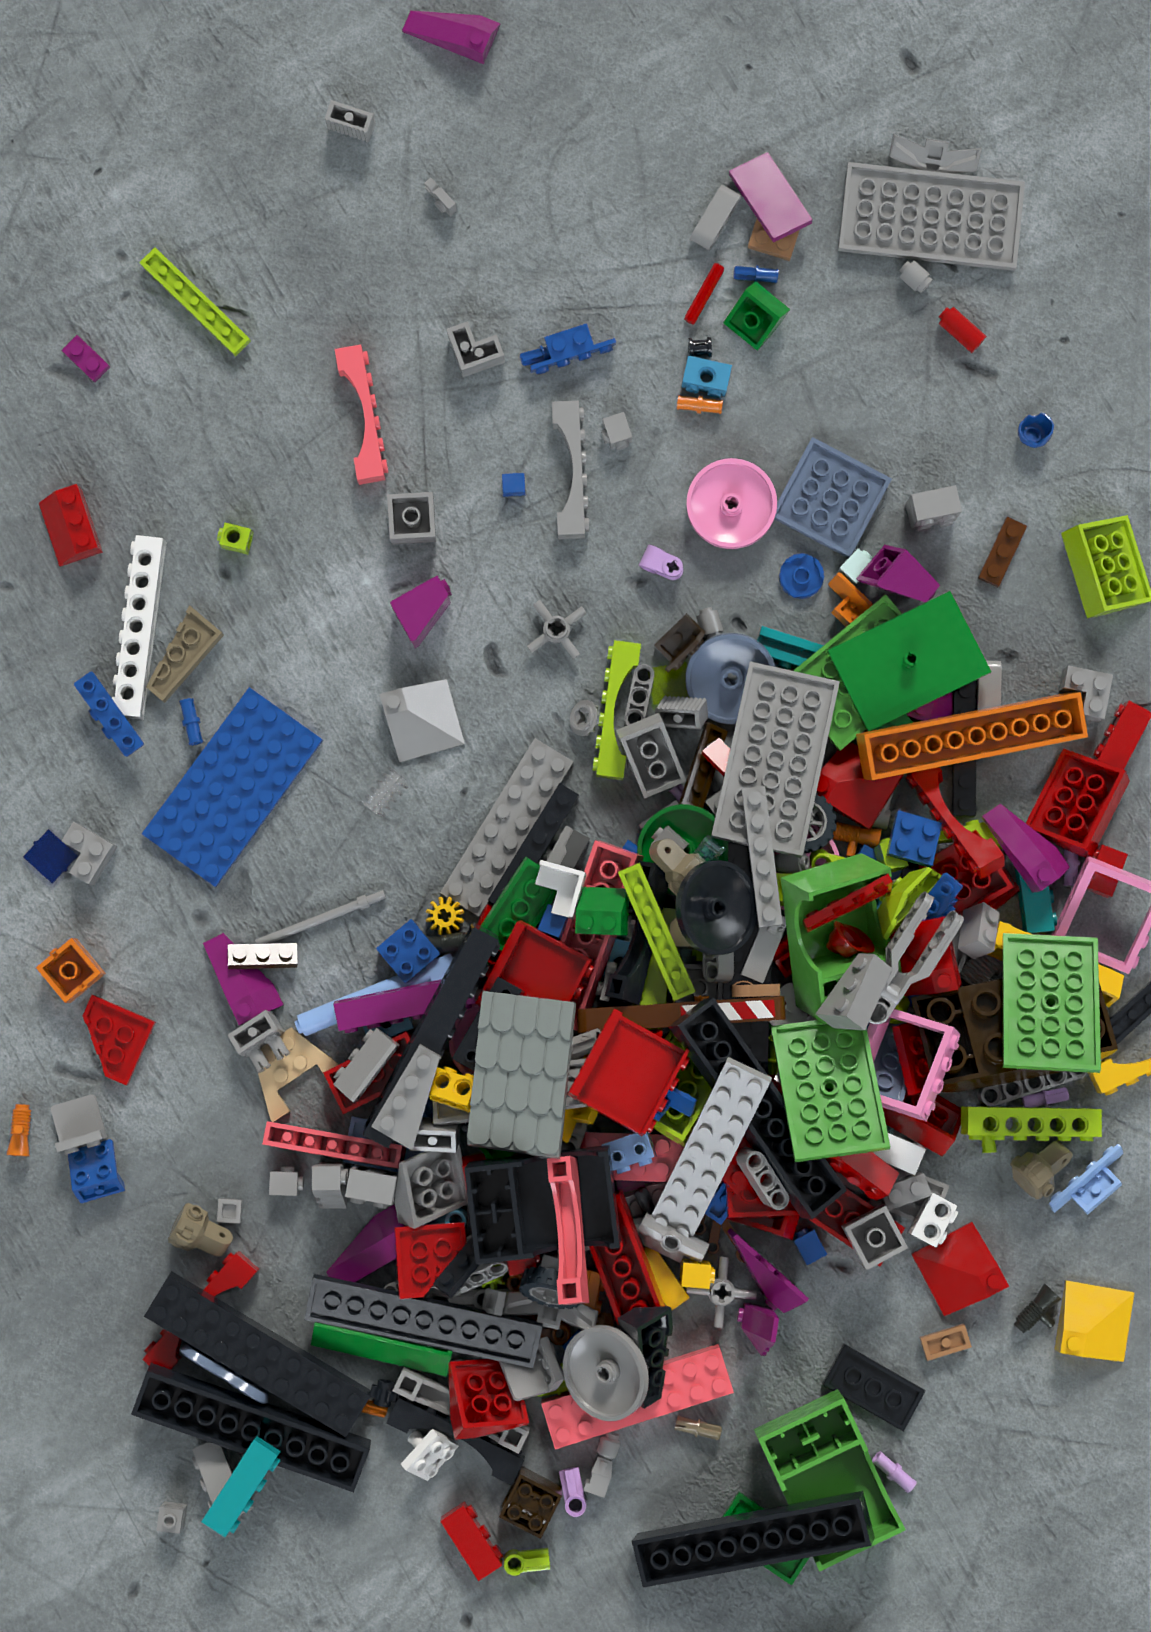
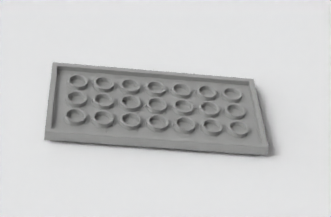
[838,162,1025,271]
[711,662,840,858]

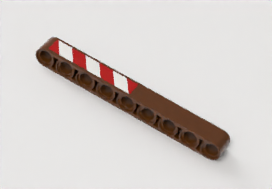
[576,996,786,1033]

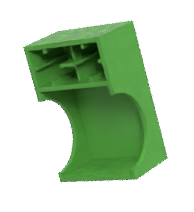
[781,853,904,1024]
[754,1389,906,1572]

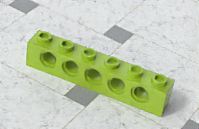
[961,1106,1102,1141]

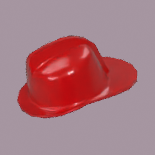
[826,921,875,958]

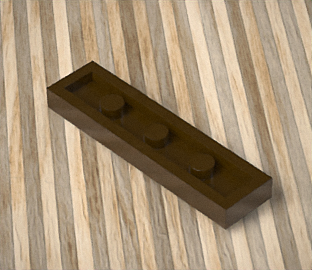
[679,722,728,808]

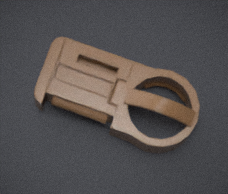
[731,981,780,997]

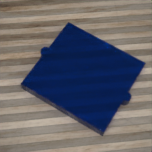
[23,829,78,884]

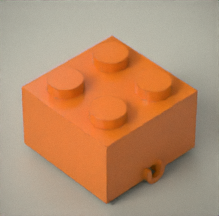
[36,938,106,1003]

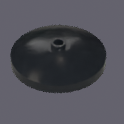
[676,860,757,955]

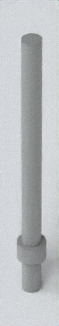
[255,890,386,944]

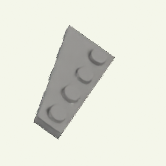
[371,1044,440,1150]

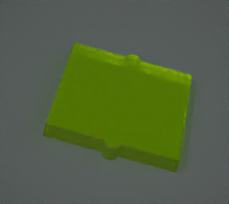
[648,662,690,705]

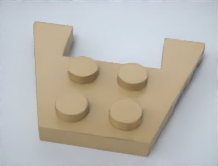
[258,1027,339,1122]

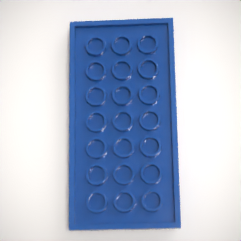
[142,687,323,887]

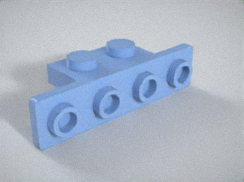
[1049,1144,1123,1215]

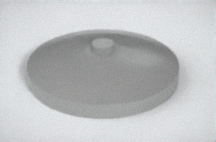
[563,1325,649,1421]

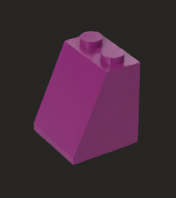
[856,544,940,602]
[390,575,452,648]

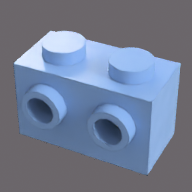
[601,1132,657,1174]

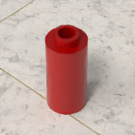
[938,307,987,353]

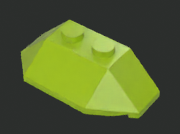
[877,867,942,940]

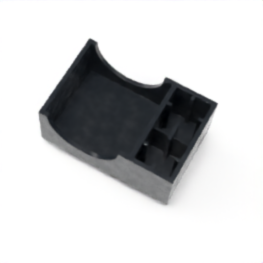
[464,1145,621,1265]

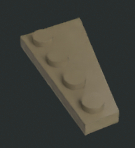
[146,605,224,703]

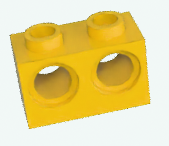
[428,1067,474,1113]
[679,1258,715,1289]

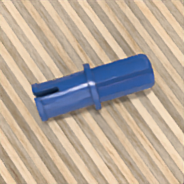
[733,265,778,283]
[520,345,550,366]

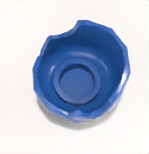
[1017,412,1054,448]

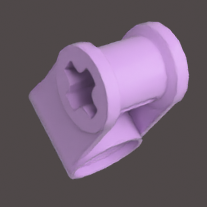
[639,545,683,580]

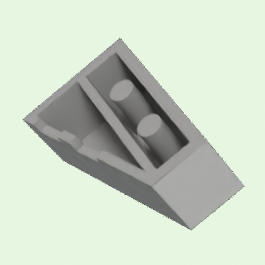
[815,954,893,1030]
[312,1162,351,1209]
[192,1442,254,1515]

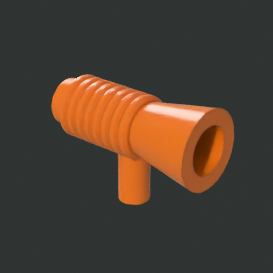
[833,822,882,857]
[6,1104,31,1156]

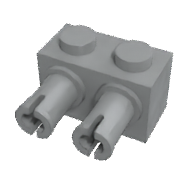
[228,1010,290,1073]

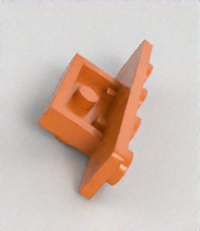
[828,572,873,627]

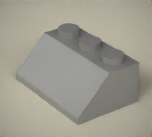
[333,1028,400,1102]

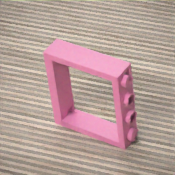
[1051,856,1151,974]
[867,1009,960,1122]

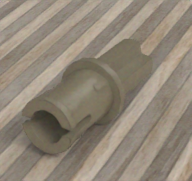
[675,1415,722,1440]

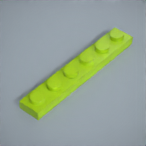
[139,247,251,357]
[618,862,696,1001]

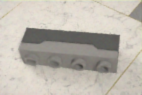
[542,826,590,918]

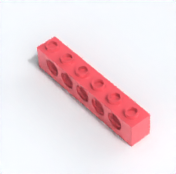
[262,1121,406,1169]

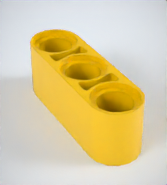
[644,1247,690,1310]

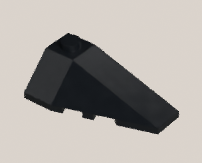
[618,1306,673,1409]

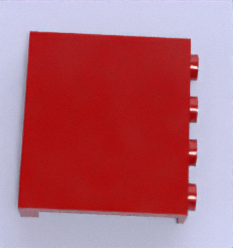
[475,920,595,1007]
[567,1008,690,1136]

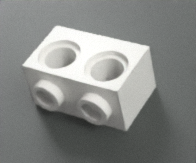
[908,1192,958,1247]

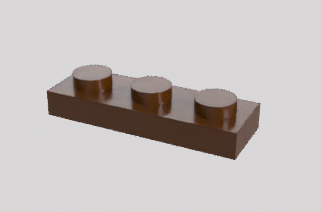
[978,517,1027,588]

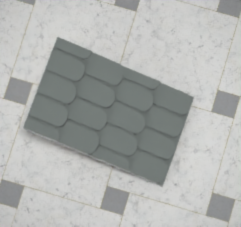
[467,991,576,1159]

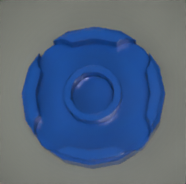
[779,553,824,599]

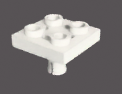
[401,1429,459,1481]

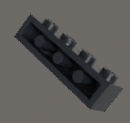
[452,977,525,1071]

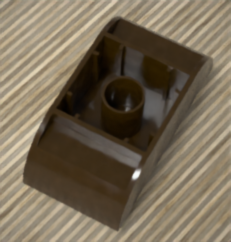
[911,979,1118,1092]

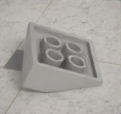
[380,679,465,762]
[394,1144,468,1229]

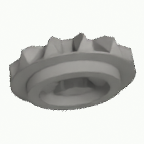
[570,700,601,736]

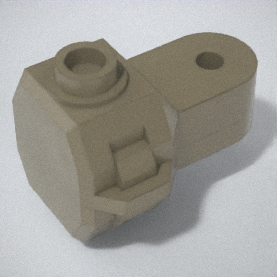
[649,839,706,896]
[1010,1140,1073,1199]
[168,1203,233,1256]

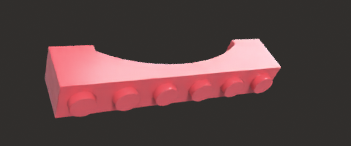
[335,345,389,485]
[547,1156,589,1305]

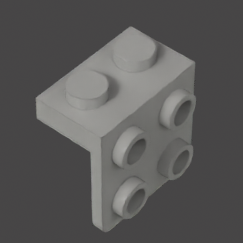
[51,1094,107,1155]
[499,1337,564,1401]

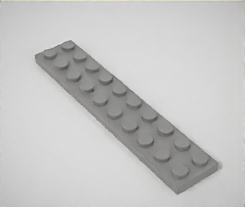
[640,1057,772,1262]

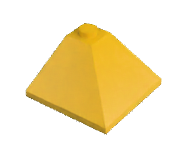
[1054,1280,1134,1362]

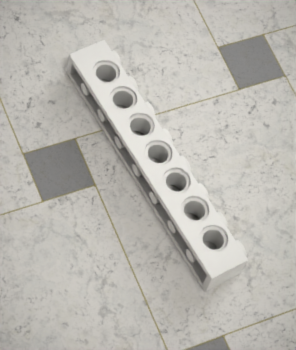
[112,535,167,720]

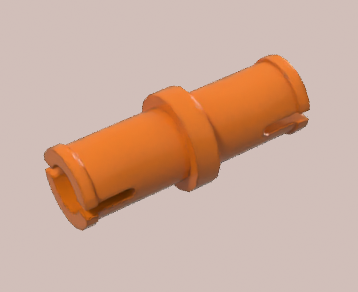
[677,395,723,414]

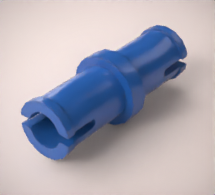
[179,698,203,746]

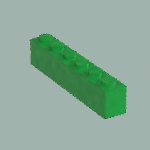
[311,1322,453,1376]

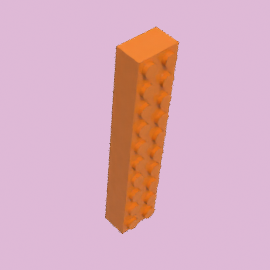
[856,692,1088,780]

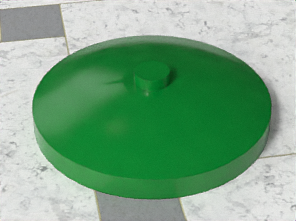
[637,804,728,896]

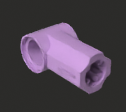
[559,1467,586,1517]

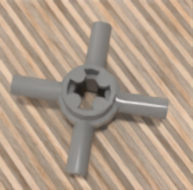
[527,600,587,659]
[686,1256,757,1328]

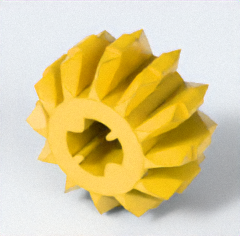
[426,897,464,935]

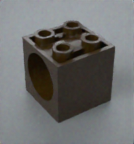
[499,1466,562,1539]

